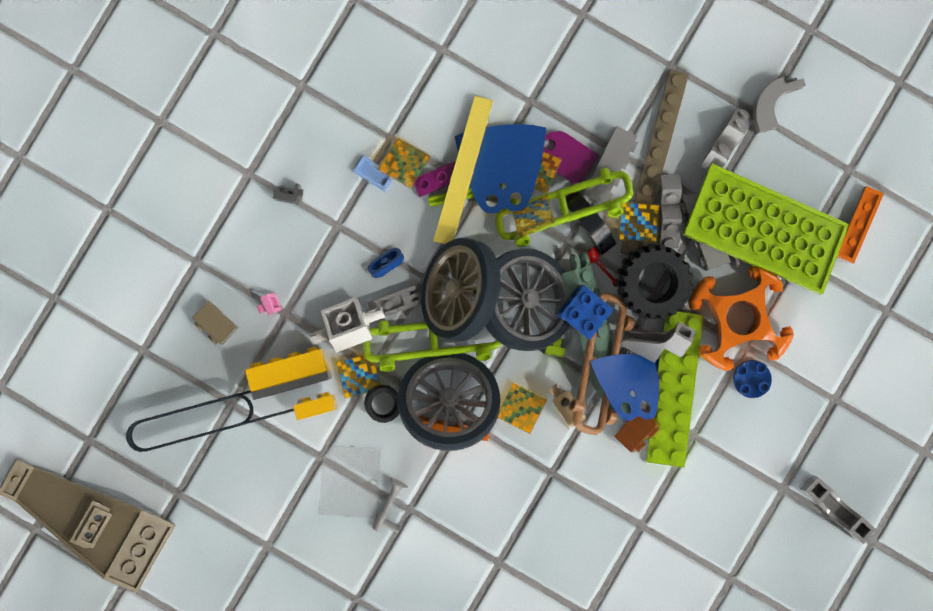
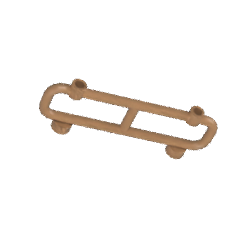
[569,292,635,435]

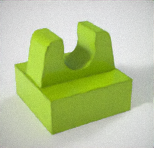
[544,338,566,358]

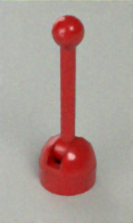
[586,247,618,287]

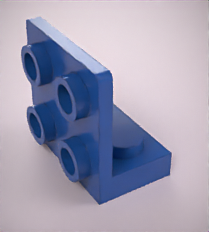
[555,285,613,339]

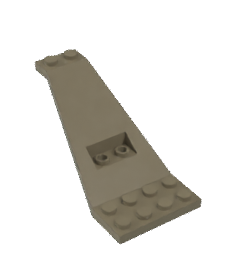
[0,458,176,593]

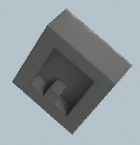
[273,184,304,205]

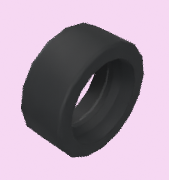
[364,384,399,423]

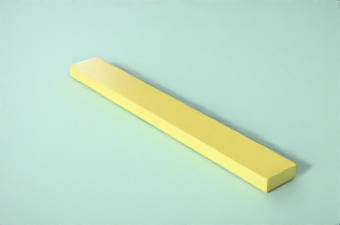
[433,96,493,245]

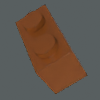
[614,408,661,453]

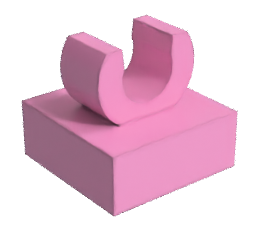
[257,293,282,315]

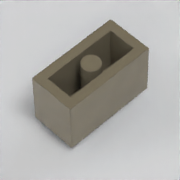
[192,301,238,345]

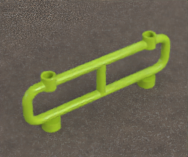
[495,168,633,247]
[362,318,502,372]

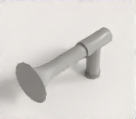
[372,478,408,534]

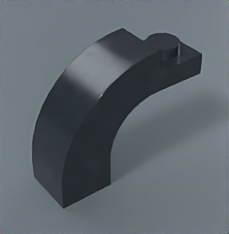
[565,191,617,255]

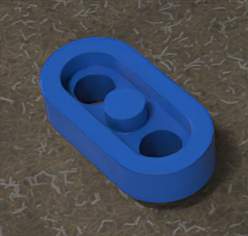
[368,248,404,278]

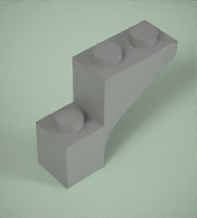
[701,107,753,170]
[659,175,682,248]
[621,322,696,363]

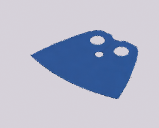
[590,354,659,421]

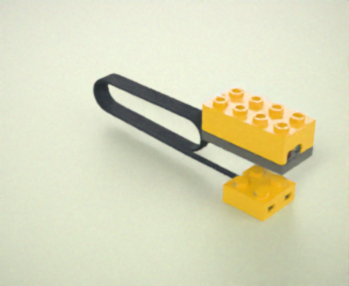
[126,346,338,452]

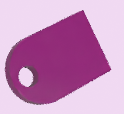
[542,131,600,185]

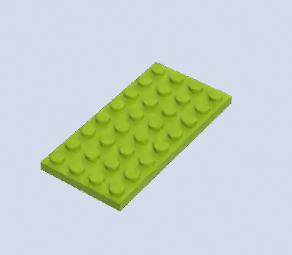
[682,163,849,295]

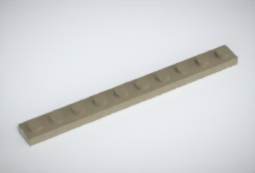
[620,70,689,255]

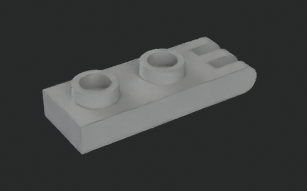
[367,285,421,317]

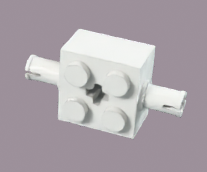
[309,297,385,353]

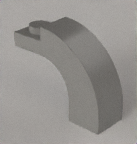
[753,77,806,134]

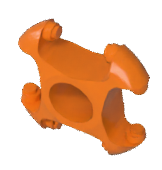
[688,266,794,371]

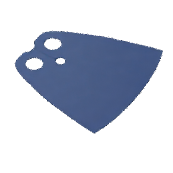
[455,124,546,213]

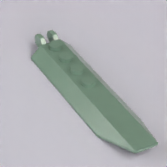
[561,252,631,419]

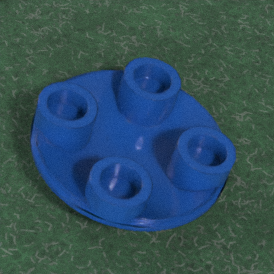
[733,360,772,398]

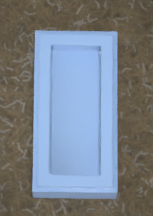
[353,155,394,192]

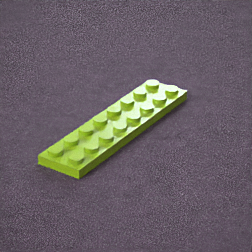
[646,312,704,467]

